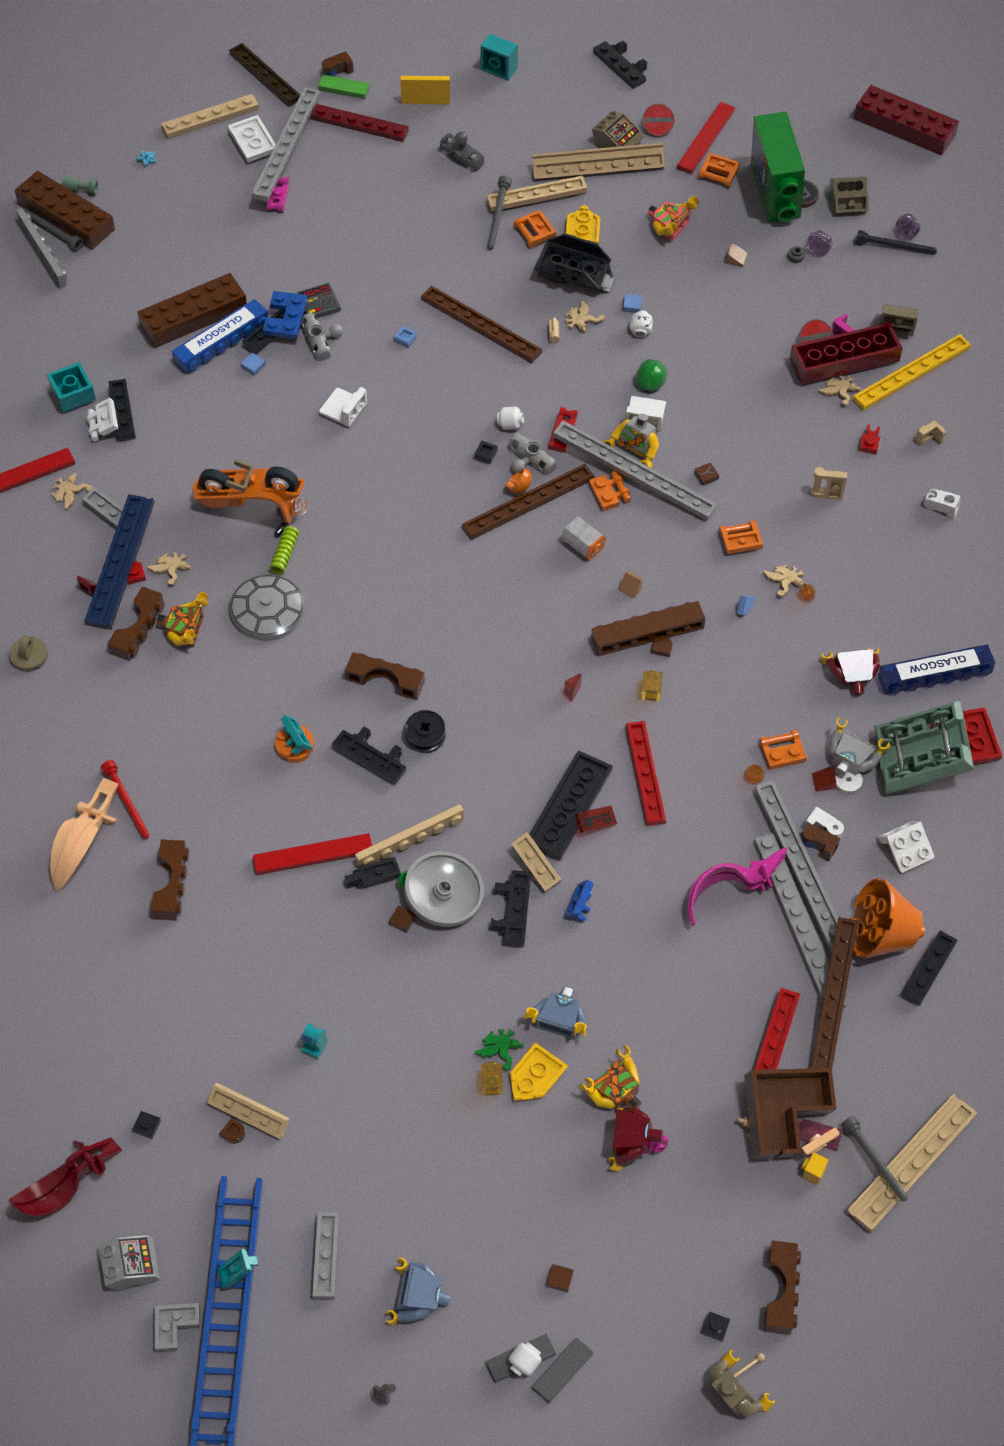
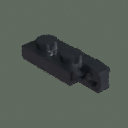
[344,857,401,888]

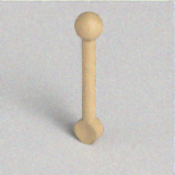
[733,1353,765,1378]

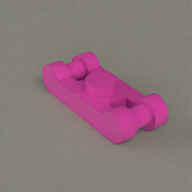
[267,177,290,212]

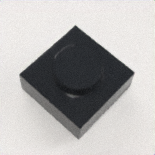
[474,440,498,463]
[132,1111,161,1139]
[702,1311,730,1342]

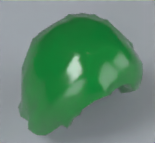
[635,359,667,392]

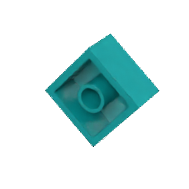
[480,34,518,81]
[47,362,96,412]

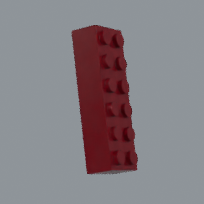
[854,85,959,156]
[790,322,903,385]

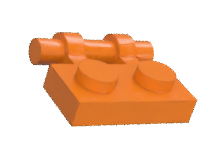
[589,471,631,511]

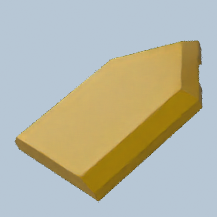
[566,204,600,245]
[510,1042,568,1101]

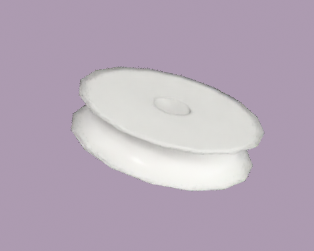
[833,772,863,794]

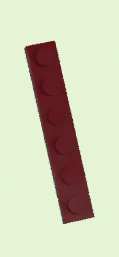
[311,104,409,142]

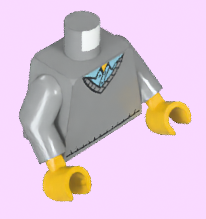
[829,717,891,777]

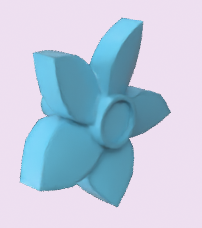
[136,151,156,166]

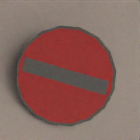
[642,104,675,137]
[799,319,833,343]

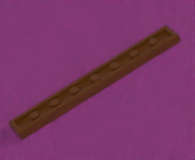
[421,285,542,364]
[462,464,594,540]
[811,917,859,1068]

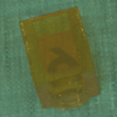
[641,670,663,701]
[481,1062,503,1096]

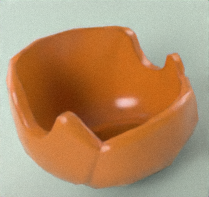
[505,468,532,494]

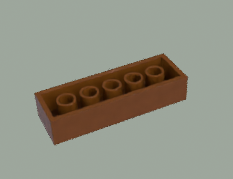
[15,170,115,250]
[137,273,247,349]

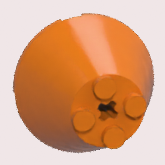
[850,878,925,958]

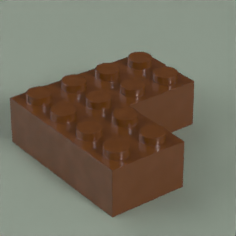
[744,1068,837,1159]

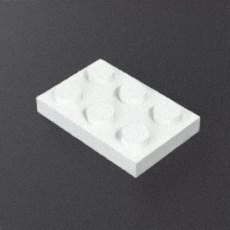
[228,115,276,162]

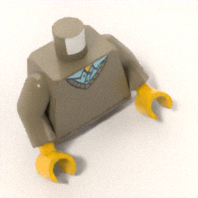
[709,1350,775,1417]

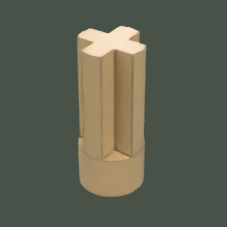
[548,318,560,343]

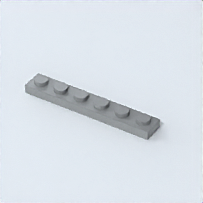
[16,208,67,288]

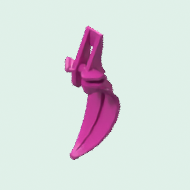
[687,847,787,926]

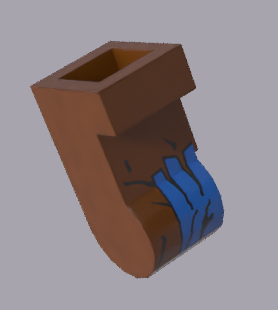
[322,51,354,77]
[802,825,840,861]

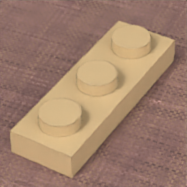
[511,832,562,892]

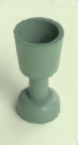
[61,175,98,195]

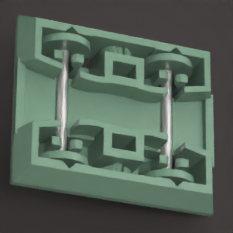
[874,701,974,795]

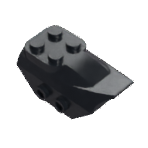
[534,233,615,292]

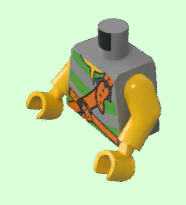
[603,414,659,468]

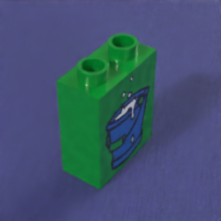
[751,111,805,222]

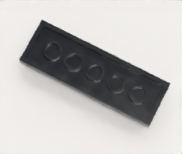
[529,750,613,861]

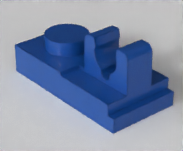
[564,880,594,922]

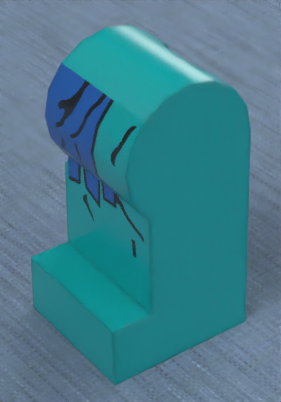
[301,1023,327,1060]

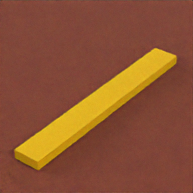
[852,334,971,411]

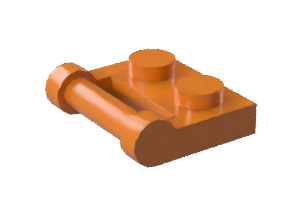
[699,153,740,188]
[513,210,556,248]
[719,520,763,555]
[759,729,807,770]

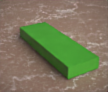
[318,75,370,99]

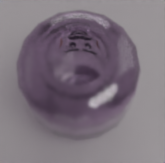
[896,214,920,239]
[807,230,833,255]

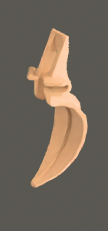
[50,778,118,891]

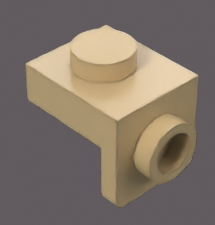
[916,420,946,446]

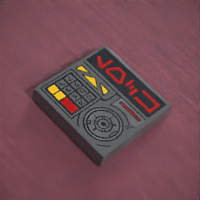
[297,283,341,318]

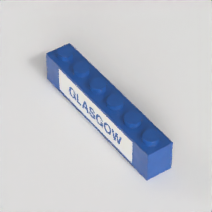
[172,299,268,374]

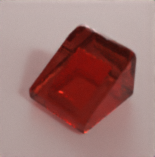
[564,673,582,701]
[812,766,836,791]

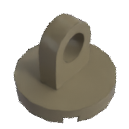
[9,635,48,672]

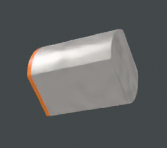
[562,516,606,561]

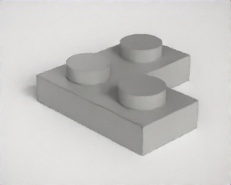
[155,1303,200,1352]

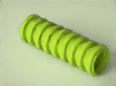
[269,526,299,574]

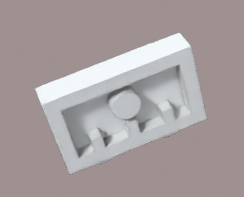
[319,387,367,427]
[626,396,666,431]
[878,821,935,873]

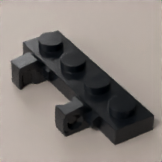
[593,41,648,89]
[332,726,407,785]
[490,870,531,947]

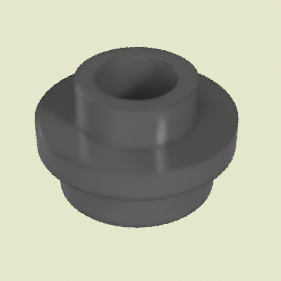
[788,246,805,262]

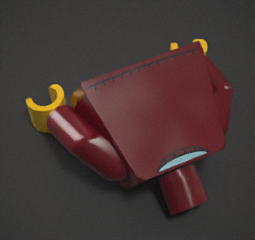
[608,1107,663,1172]

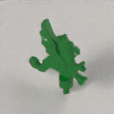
[475,1029,524,1070]

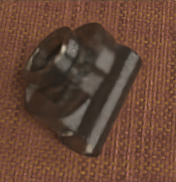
[372,1384,396,1405]

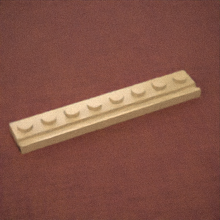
[532,143,665,179]
[846,1093,977,1233]

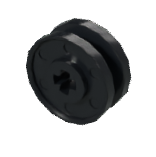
[405,710,446,753]

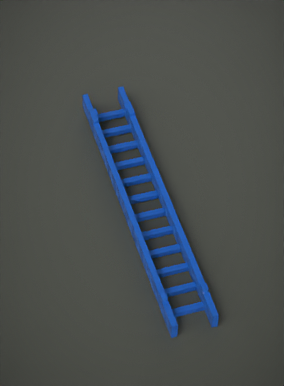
[190,1176,263,1446]

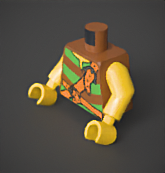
[157,592,209,647]
[579,1045,642,1111]

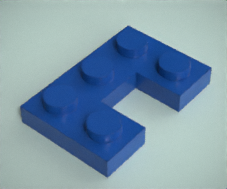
[263,291,308,339]

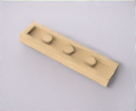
[207,1083,290,1139]

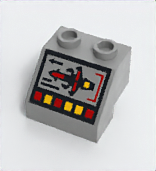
[98,1235,160,1291]

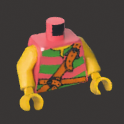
[648,196,700,241]

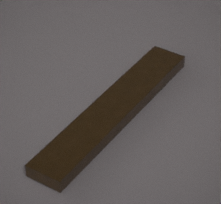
[229,43,300,107]

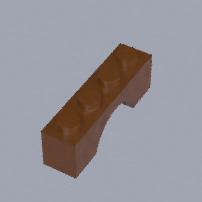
[107,586,165,661]
[345,652,425,700]
[151,839,189,921]
[764,1240,801,1335]

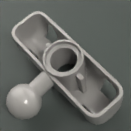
[302,313,343,361]
[509,433,556,475]

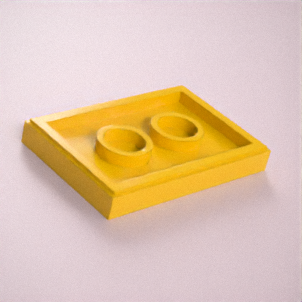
[401,76,450,104]

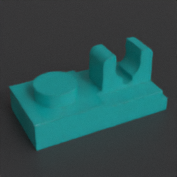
[280,715,313,755]
[217,1249,259,1289]

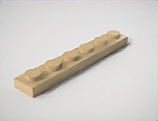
[161,94,259,139]
[487,176,587,212]
[355,804,464,867]

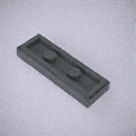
[486,1333,556,1383]
[533,1337,593,1403]

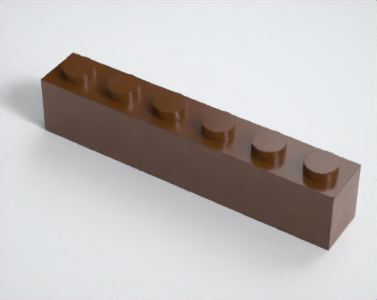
[591,601,706,657]

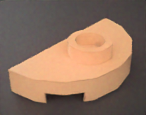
[801,1127,840,1156]

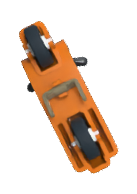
[192,460,308,537]

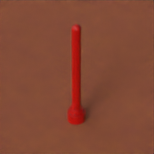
[100,760,149,839]

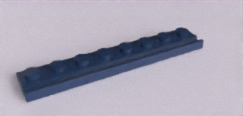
[85,494,155,628]

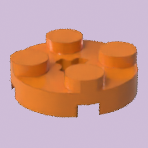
[275,726,314,763]

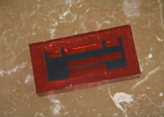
[575,805,617,833]

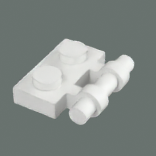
[86,398,118,441]

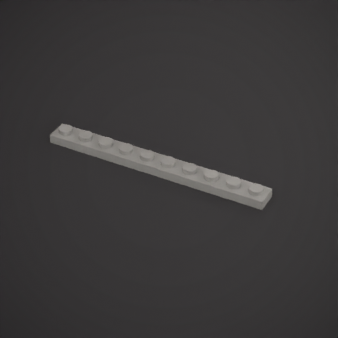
[252,87,320,202]
[553,421,717,521]
[755,781,838,954]
[754,833,847,1009]

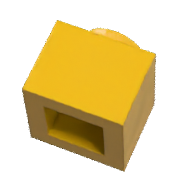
[801,1152,829,1185]

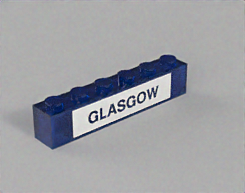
[878,644,996,695]

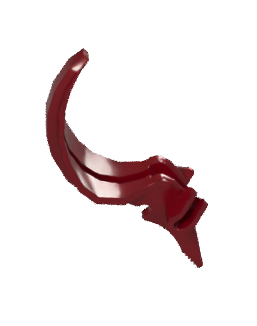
[8,1137,122,1217]

